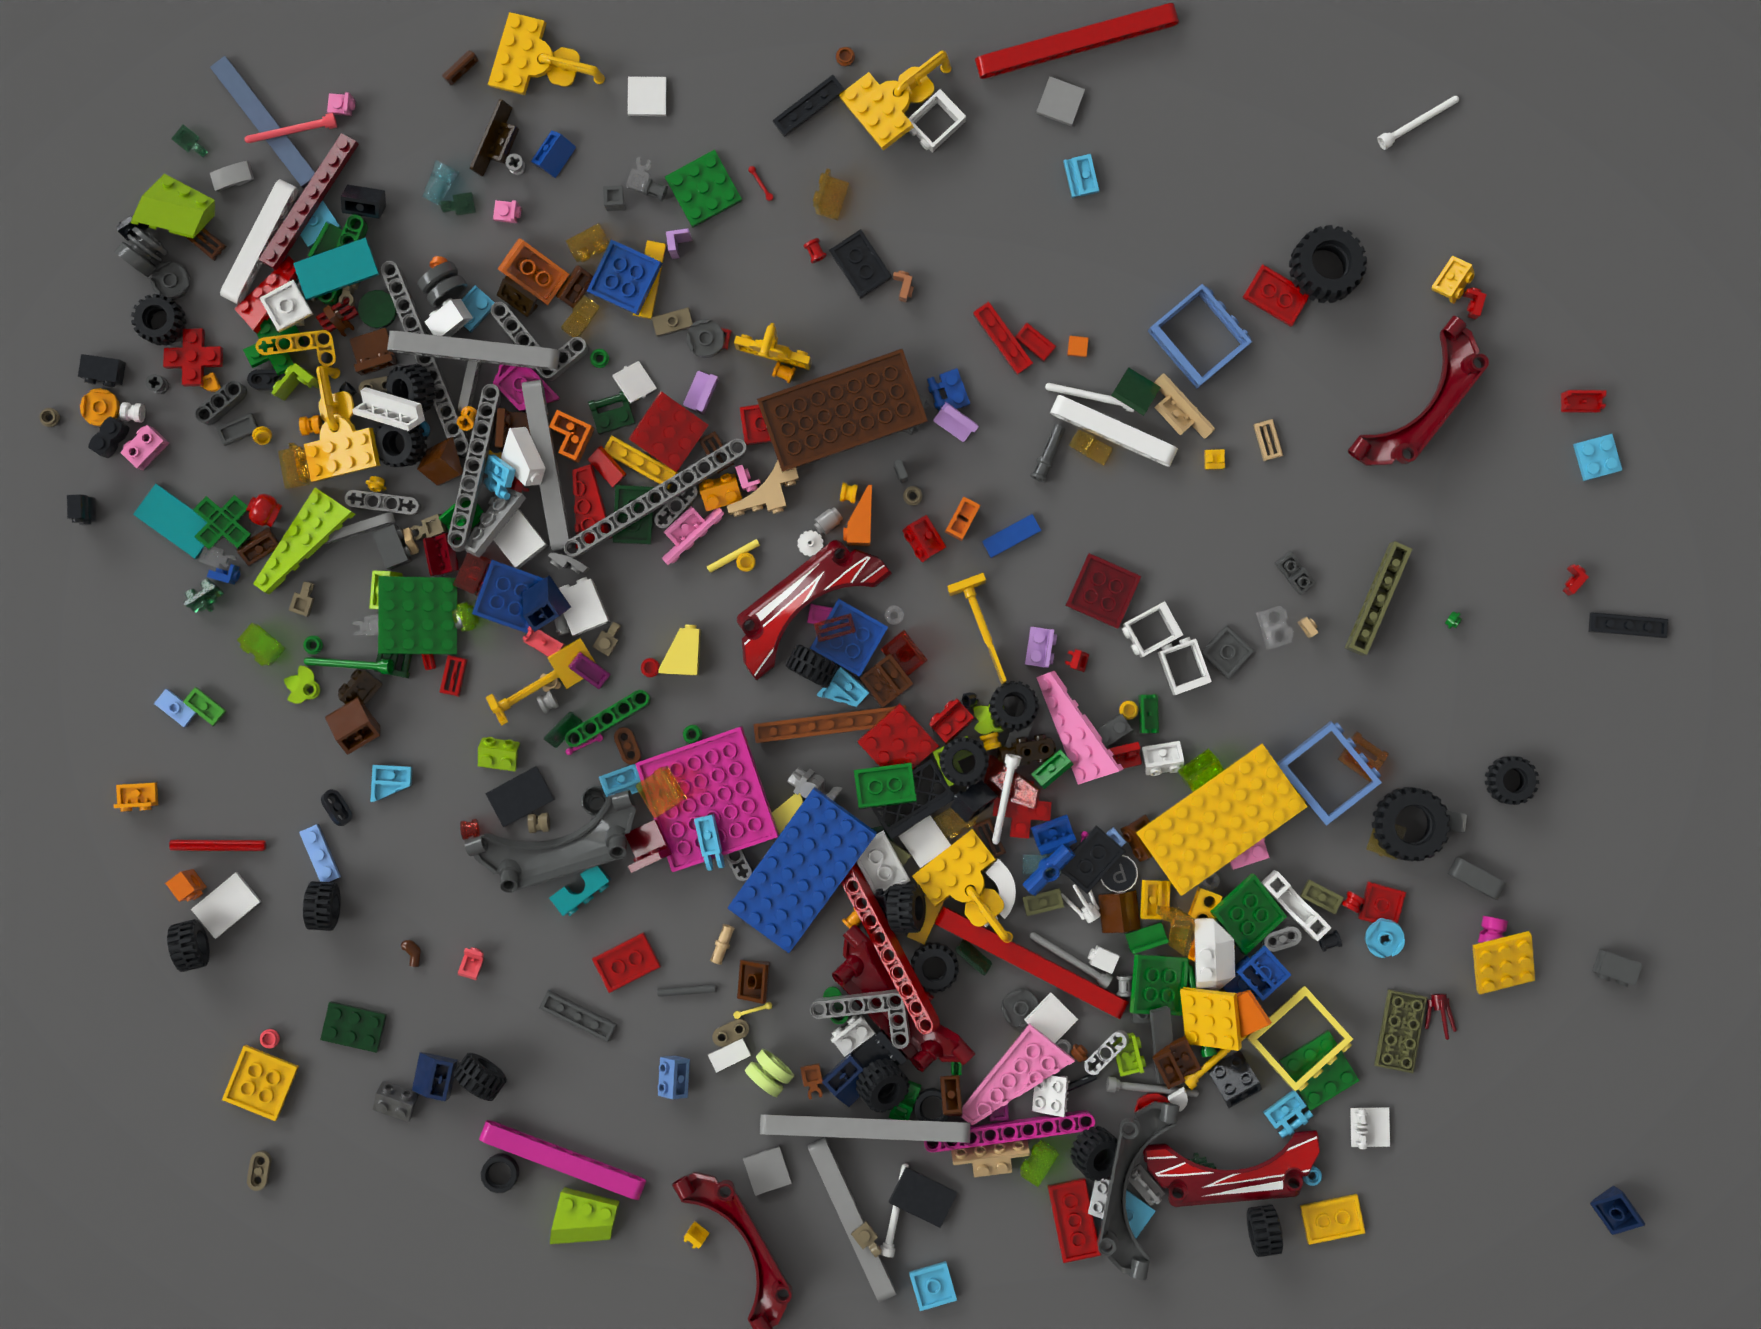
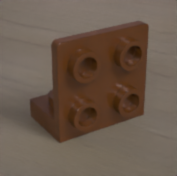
[350,328,398,376]
[495,408,531,450]

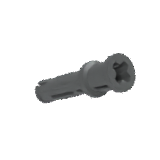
[1030,424,1066,483]

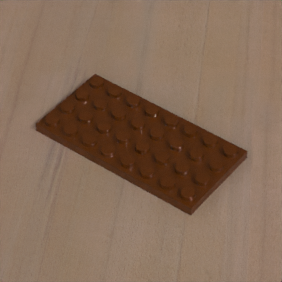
[757,349,928,473]

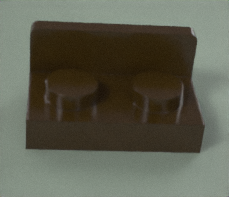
[497,276,538,317]
[338,669,383,705]

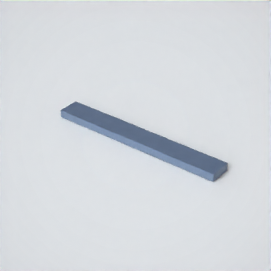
[210,56,315,188]

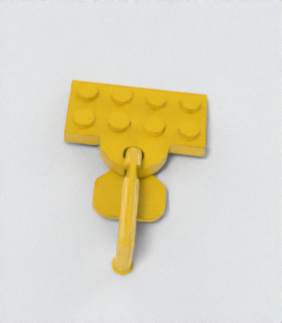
[488,12,605,95]
[839,50,951,151]
[734,323,812,370]
[304,366,380,482]
[912,829,1013,943]

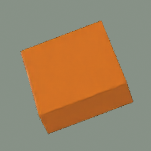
[1067,336,1089,358]

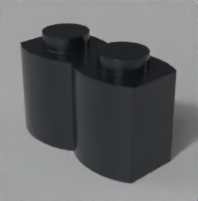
[88,416,130,458]
[67,494,96,525]

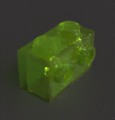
[237,623,286,666]
[1178,748,1224,792]
[1020,1140,1059,1187]

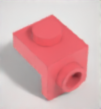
[458,947,484,980]

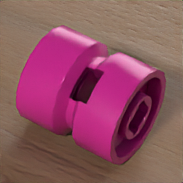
[1478,915,1508,943]

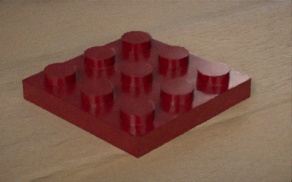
[1065,553,1141,629]

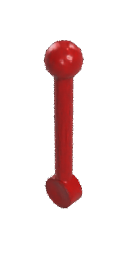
[748,166,773,201]

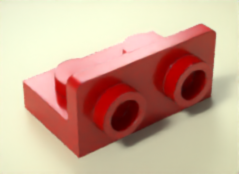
[902,515,946,562]
[929,699,975,744]
[1107,742,1142,769]

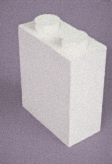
[494,509,548,569]
[559,577,610,636]

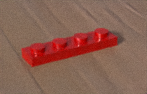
[973,301,1033,375]

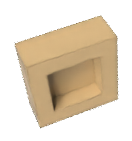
[1297,617,1318,638]

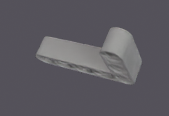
[491,302,588,381]
[810,989,910,1049]

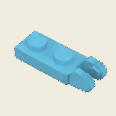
[694,814,725,871]

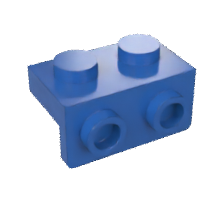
[1031,815,1077,855]

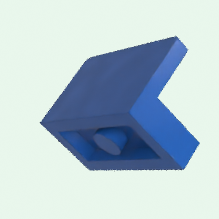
[531,130,576,178]

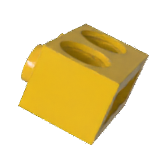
[1185,887,1223,927]

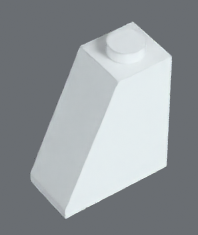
[501,427,546,486]

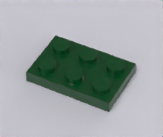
[613,485,654,545]
[320,1001,387,1053]

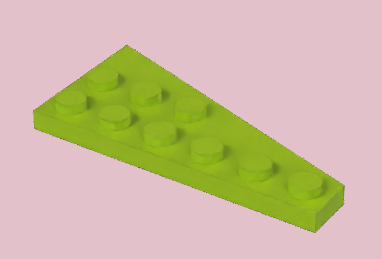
[253,487,356,595]

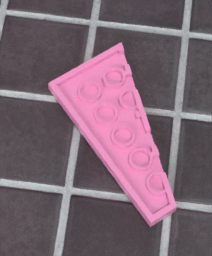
[1036,671,1124,785]
[961,1023,1075,1126]

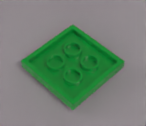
[665,149,742,228]
[1210,873,1287,955]
[1130,954,1189,1016]
[1279,1030,1360,1111]

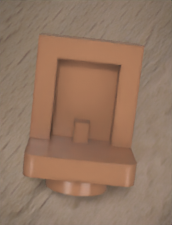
[893,271,914,302]

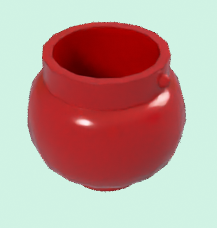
[246,494,282,527]

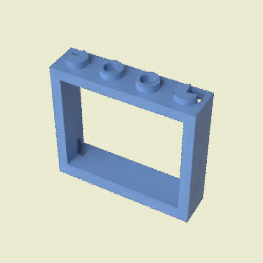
[1148,283,1252,389]
[1277,721,1382,826]

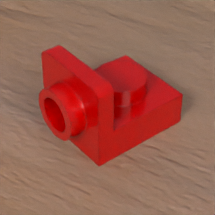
[1463,288,1487,320]
[1563,565,1589,596]

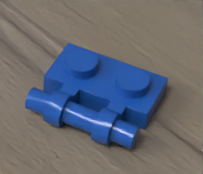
[927,368,970,411]

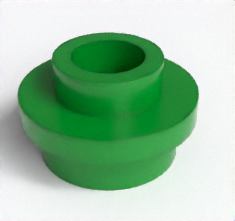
[590,349,609,368]
[1445,611,1462,629]
[303,636,323,655]
[683,725,702,744]

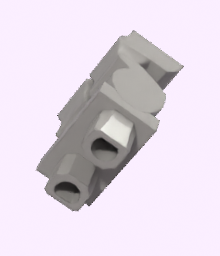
[787,767,843,801]

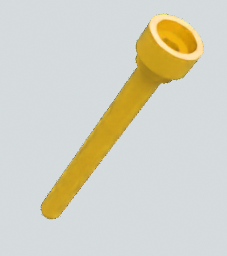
[1184,1034,1250,1090]

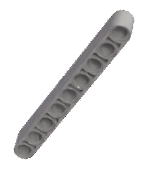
[387,331,560,371]
[522,379,572,551]
[448,384,501,552]
[807,1137,897,1303]

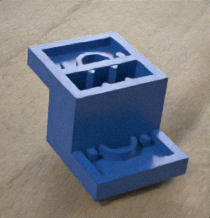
[1223,945,1291,1001]

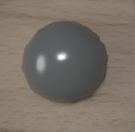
[581,786,607,816]

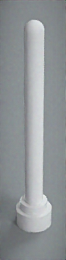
[1377,96,1459,150]
[1045,383,1134,412]
[992,754,1021,844]
[880,1163,909,1258]

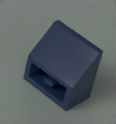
[522,575,571,632]
[412,1052,458,1101]
[822,1053,864,1107]

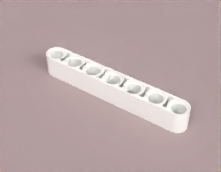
[220,179,298,305]
[1050,395,1178,467]

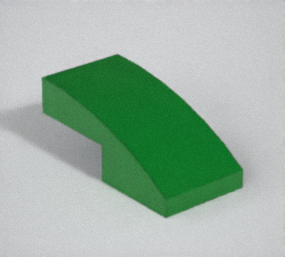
[889,1080,922,1120]

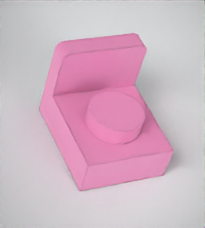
[327,92,356,116]
[493,200,522,223]
[735,465,761,492]

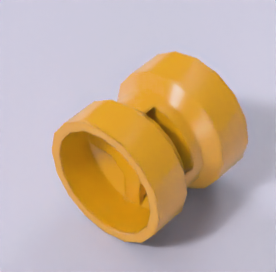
[299,415,323,436]

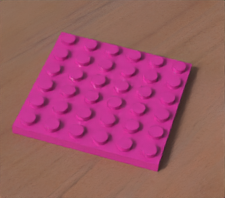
[635,726,779,872]

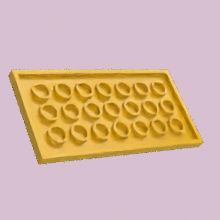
[1136,743,1307,896]

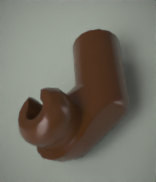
[401,940,421,967]

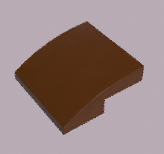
[859,654,913,708]
[1152,1036,1202,1089]

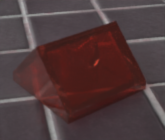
[881,630,928,676]

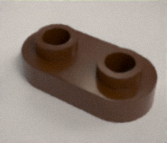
[614,727,641,764]

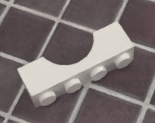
[1261,870,1331,941]

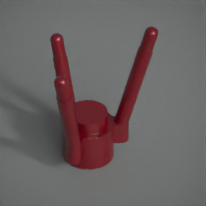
[1425,994,1457,1040]

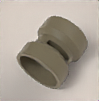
[528,813,550,833]

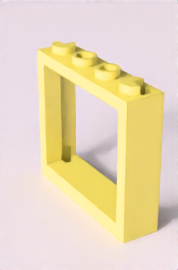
[1246,986,1353,1091]

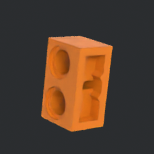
[945,496,981,541]

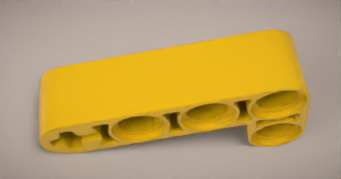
[256,330,336,367]

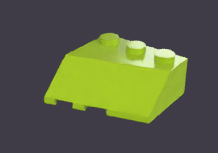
[131,174,215,238]
[550,1187,620,1244]

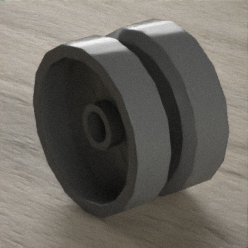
[417,261,468,308]

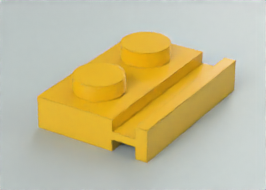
[1140,880,1171,920]

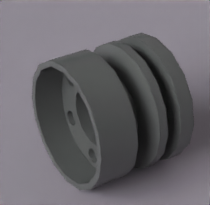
[115,226,168,277]

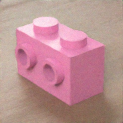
[120,425,169,470]

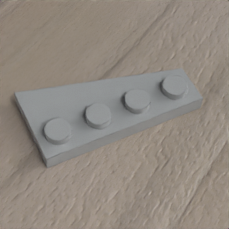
[464,488,526,557]

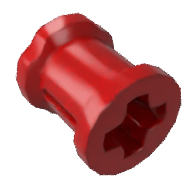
[803,238,827,263]

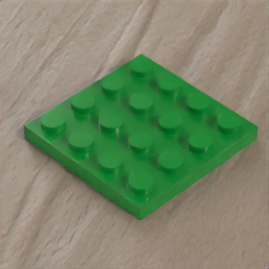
[378,576,457,655]

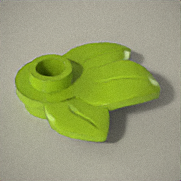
[284,665,320,704]
[973,704,1004,734]

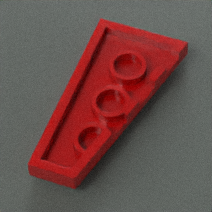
[234,256,298,334]
[572,464,613,549]

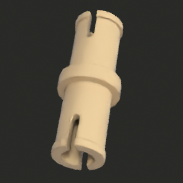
[710,924,735,965]

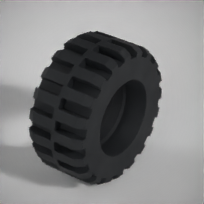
[1289,225,1367,303]
[1372,787,1451,862]

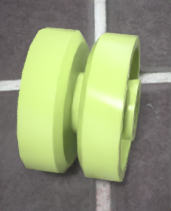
[745,1048,794,1097]

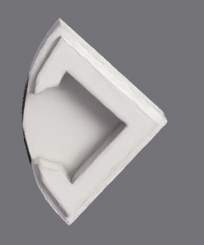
[1168,1087,1188,1112]

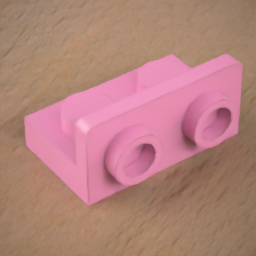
[1230,837,1270,870]

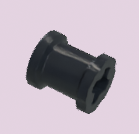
[1319,930,1342,952]

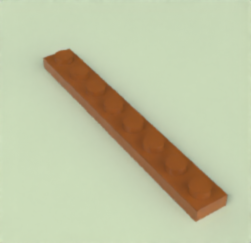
[753,705,906,743]

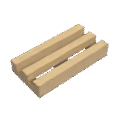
[1253,419,1283,461]

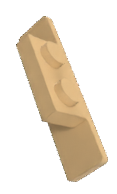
[1154,373,1215,439]
[951,1140,1030,1177]

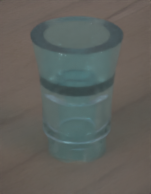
[422,160,460,205]

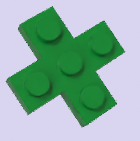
[243,317,305,376]
[193,495,251,551]

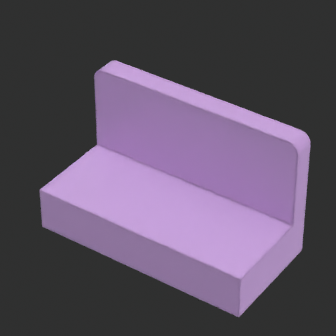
[666,229,692,259]
[683,371,719,414]
[933,402,979,442]

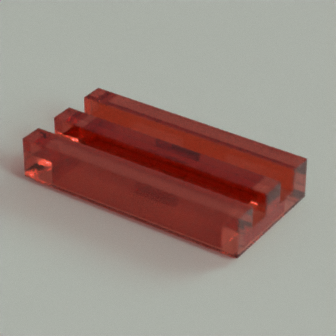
[814,613,856,642]

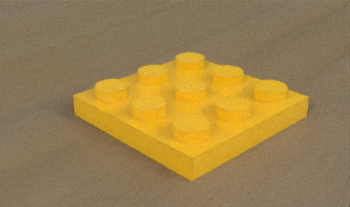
[1472,931,1535,995]
[1180,987,1242,1051]
[222,1045,299,1121]

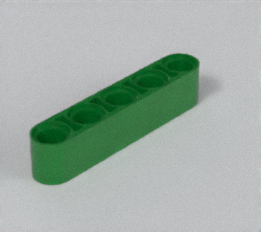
[318,215,368,306]
[565,690,651,747]

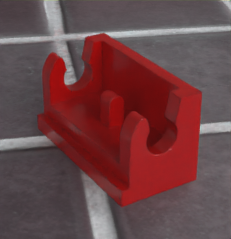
[1561,390,1606,413]

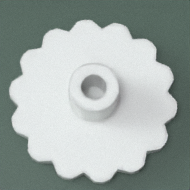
[797,530,824,557]

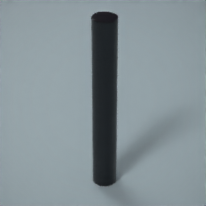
[1067,1074,1097,1092]

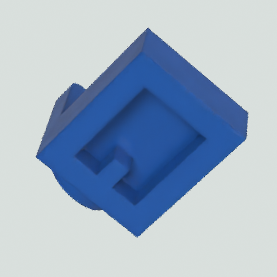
[207,564,240,585]

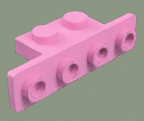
[662,506,724,565]

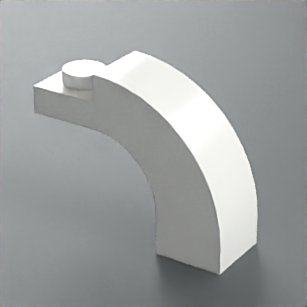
[984,858,1016,927]

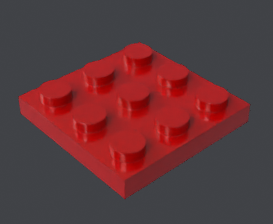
[629,392,708,472]
[857,703,939,769]

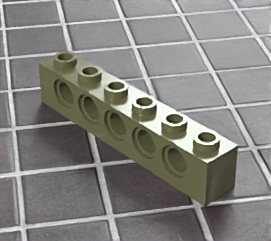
[1345,541,1412,656]

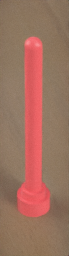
[245,112,337,143]

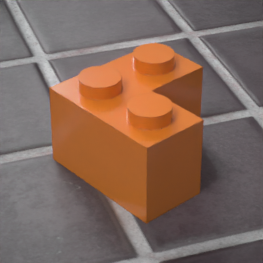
[549,410,595,463]

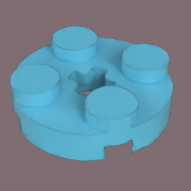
[1365,918,1405,958]

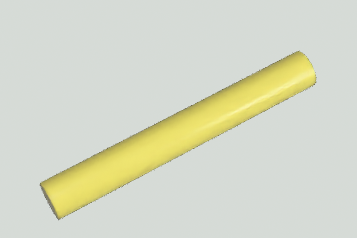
[706,539,760,573]

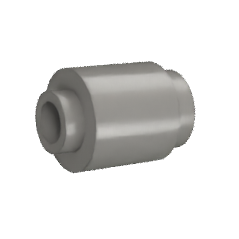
[814,507,843,534]

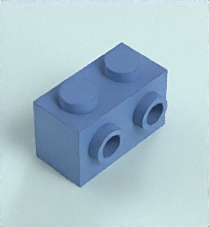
[658,1056,690,1099]

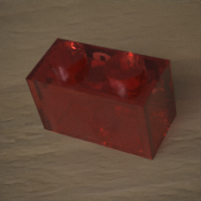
[453,553,491,595]

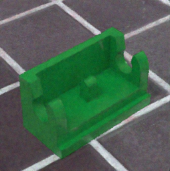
[1138,694,1159,733]

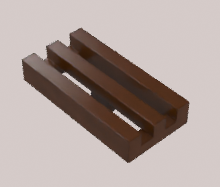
[186,228,227,261]
[698,431,735,474]
[972,818,1006,858]

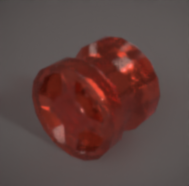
[460,819,480,840]

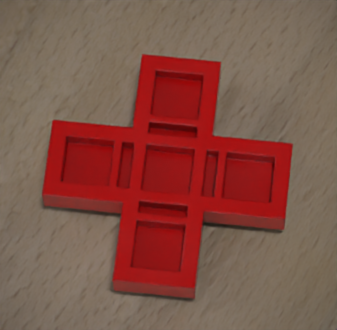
[163,328,223,387]
[992,779,1052,839]

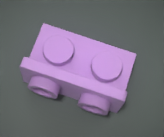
[1025,627,1057,668]

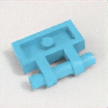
[483,455,515,500]
[1263,1090,1313,1139]

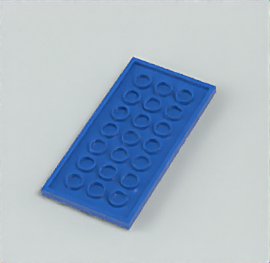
[727,787,877,953]

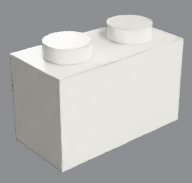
[425,298,473,337]

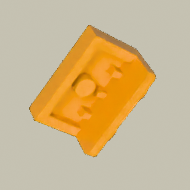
[699,473,742,511]
[114,782,158,812]

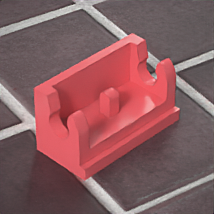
[522,626,566,657]

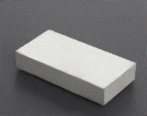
[708,1038,751,1073]

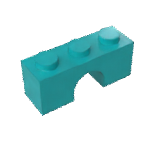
[549,865,611,916]

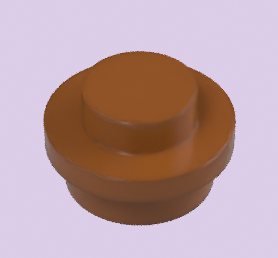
[836,47,855,67]
[1070,1044,1088,1062]

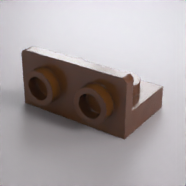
[1120,814,1152,862]

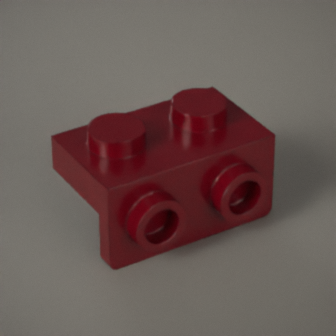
[423,533,459,576]

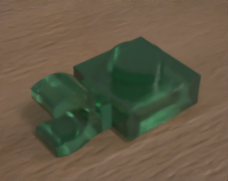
[171,124,208,157]
[440,192,476,216]

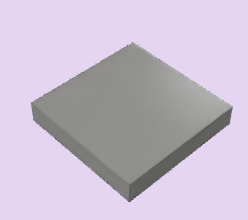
[1036,76,1085,126]
[743,1145,792,1196]

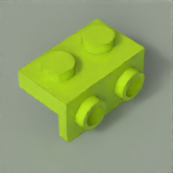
[478,737,520,771]
[1112,1032,1146,1077]

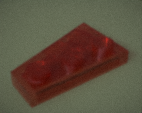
[984,755,1041,809]

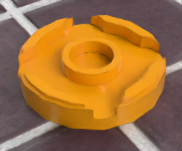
[80,388,120,427]

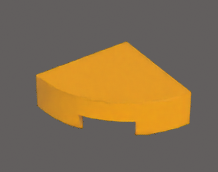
[201,372,221,392]

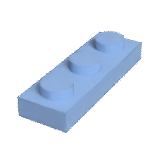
[299,824,341,882]

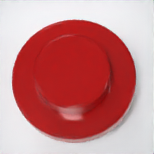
[641,658,660,677]

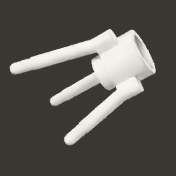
[1061,884,1101,923]

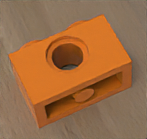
[165,869,207,902]

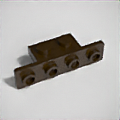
[470,99,519,176]

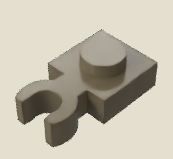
[410,514,447,540]

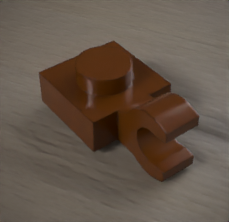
[323,305,355,337]

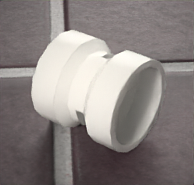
[119,402,145,423]

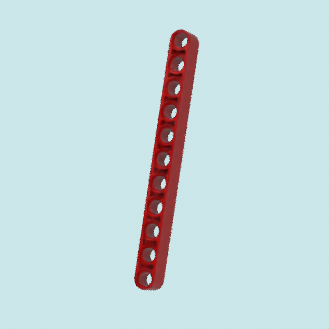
[975,3,1179,79]
[841,862,940,1034]
[934,906,1129,1019]

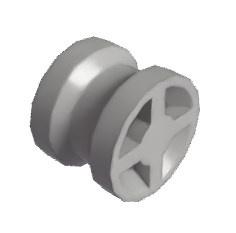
[536,690,559,714]

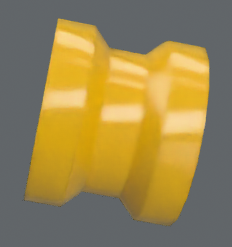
[840,482,858,504]
[980,732,1002,751]

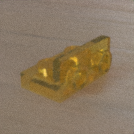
[934,807,978,839]

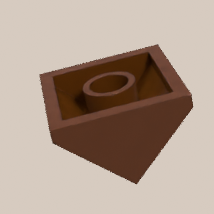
[417,437,463,486]
[1098,890,1141,933]
[737,960,770,1004]

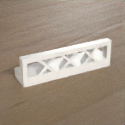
[352,387,425,431]

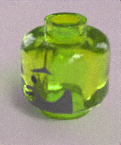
[452,602,480,632]

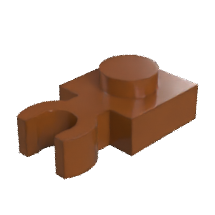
[800,1063,823,1099]

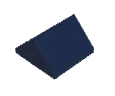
[1590,1186,1645,1235]

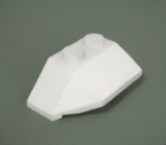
[1194,918,1235,991]

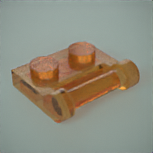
[1337,732,1389,782]

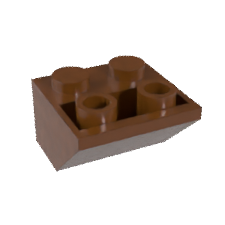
[325,697,380,755]

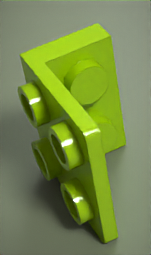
[271,363,319,401]

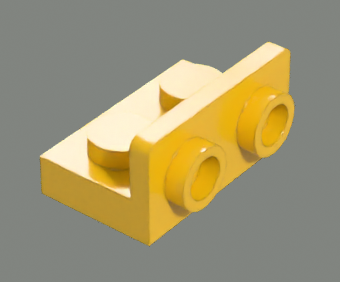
[1431,256,1475,304]

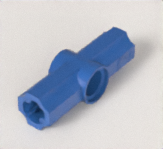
[1023,843,1075,896]

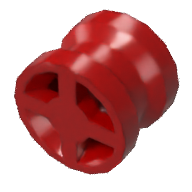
[1341,891,1366,914]

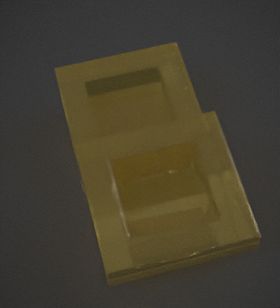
[561,296,600,338]
[1069,429,1113,466]

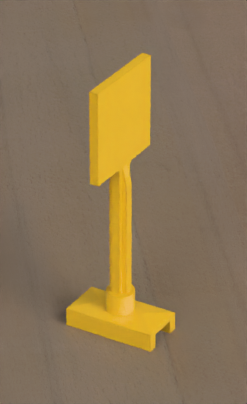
[947,573,1007,684]
[486,638,596,726]

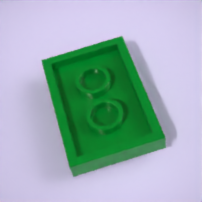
[854,763,916,809]

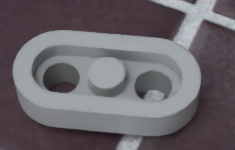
[1263,926,1302,952]

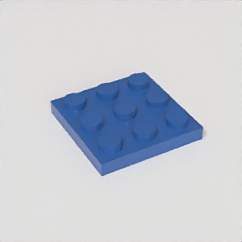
[587,239,663,315]
[471,559,544,633]
[810,598,888,677]

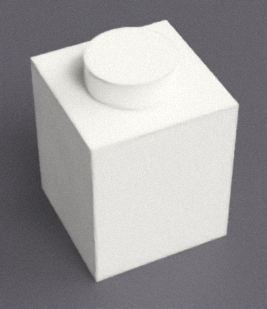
[1088,945,1120,974]

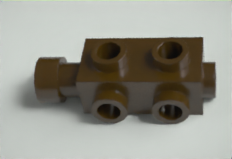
[997,734,1056,765]

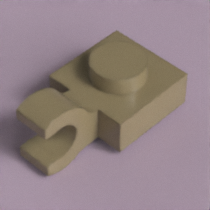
[339,282,359,307]
[289,581,315,617]
[592,622,621,657]
[851,1221,882,1258]

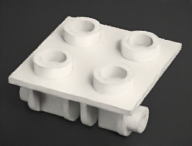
[1032,1075,1070,1117]
[1350,1107,1390,1149]

